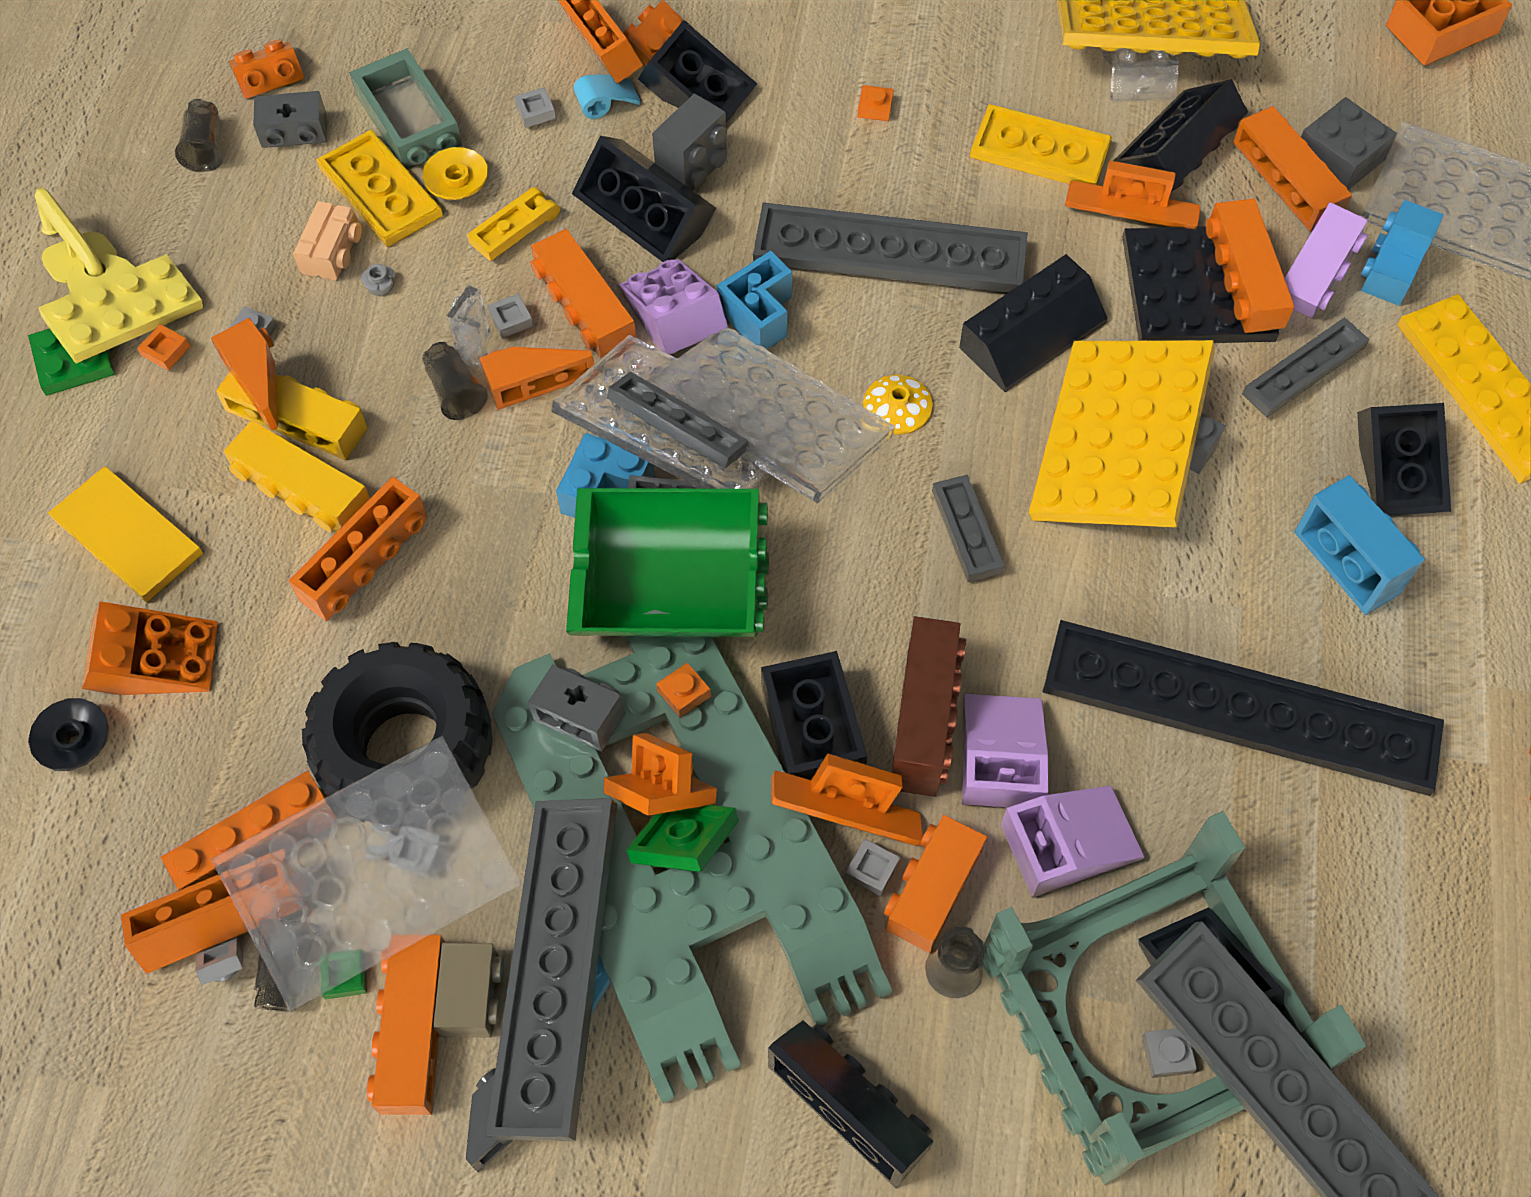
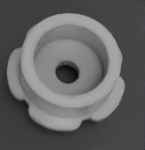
[361,264,395,296]

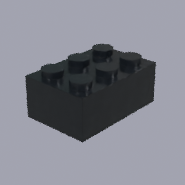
[761,651,867,780]

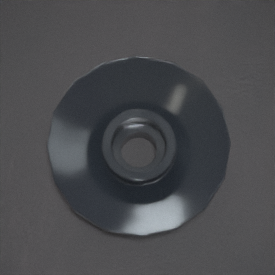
[28,698,109,771]

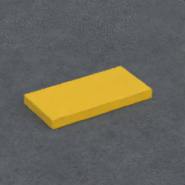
[970,104,1113,185]
[316,129,443,248]
[48,466,203,603]

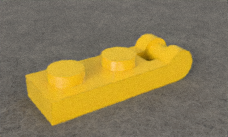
[467,187,560,262]

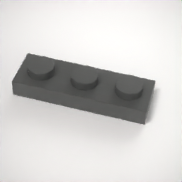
[932,475,1004,582]

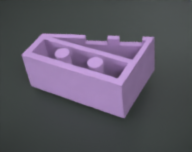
[1284,202,1368,318]

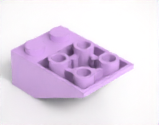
[618,259,728,356]
[962,694,1048,808]
[1001,786,1144,898]

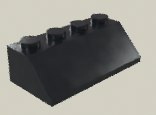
[1113,79,1248,191]
[572,136,716,262]
[959,254,1108,392]
[768,1020,934,1188]

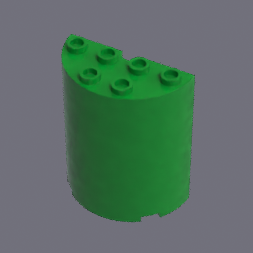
[566,488,769,637]

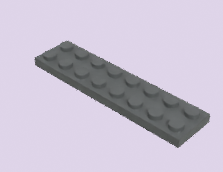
[753,202,1028,292]
[486,798,618,1141]
[1135,921,1439,1197]

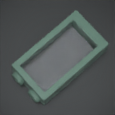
[349,48,462,169]

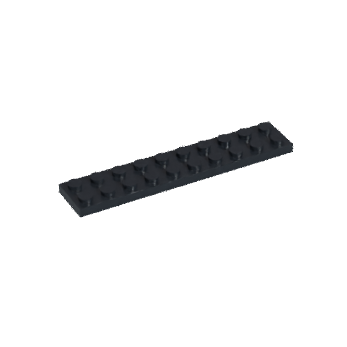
[1042,620,1444,796]

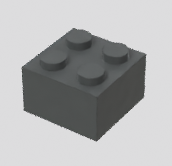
[652,93,727,190]
[1301,97,1397,190]

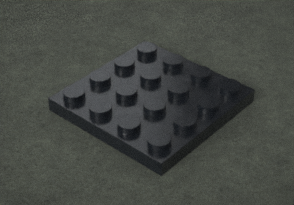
[1122,226,1279,343]

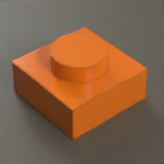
[857,85,894,122]
[137,324,191,371]
[656,662,712,718]

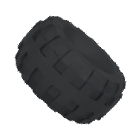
[302,642,493,828]

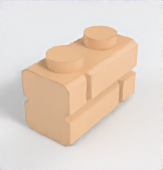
[293,201,362,281]

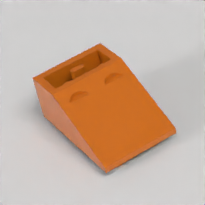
[82,601,218,695]

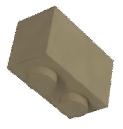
[433,943,504,1038]

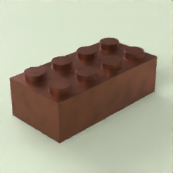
[891,616,966,797]

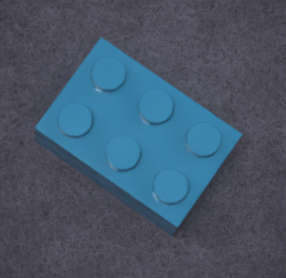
[1294,475,1425,616]

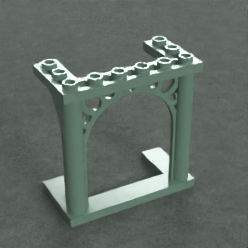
[980,811,1366,1185]

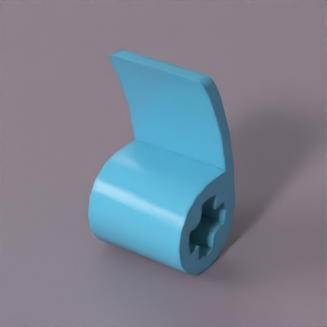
[573,74,640,119]

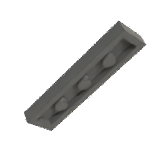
[1242,317,1370,417]
[607,371,748,469]

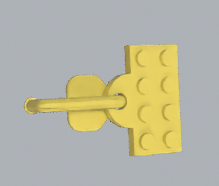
[35,187,203,363]

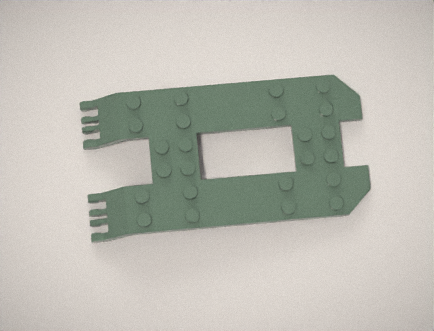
[492,609,893,1103]

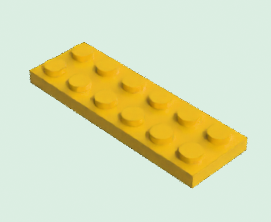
[1397,294,1531,484]

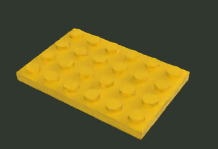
[1057,0,1260,58]
[1029,340,1215,527]

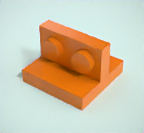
[603,733,717,816]

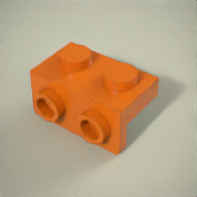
[623,0,683,66]
[228,39,304,98]

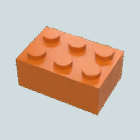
[1386,0,1512,66]

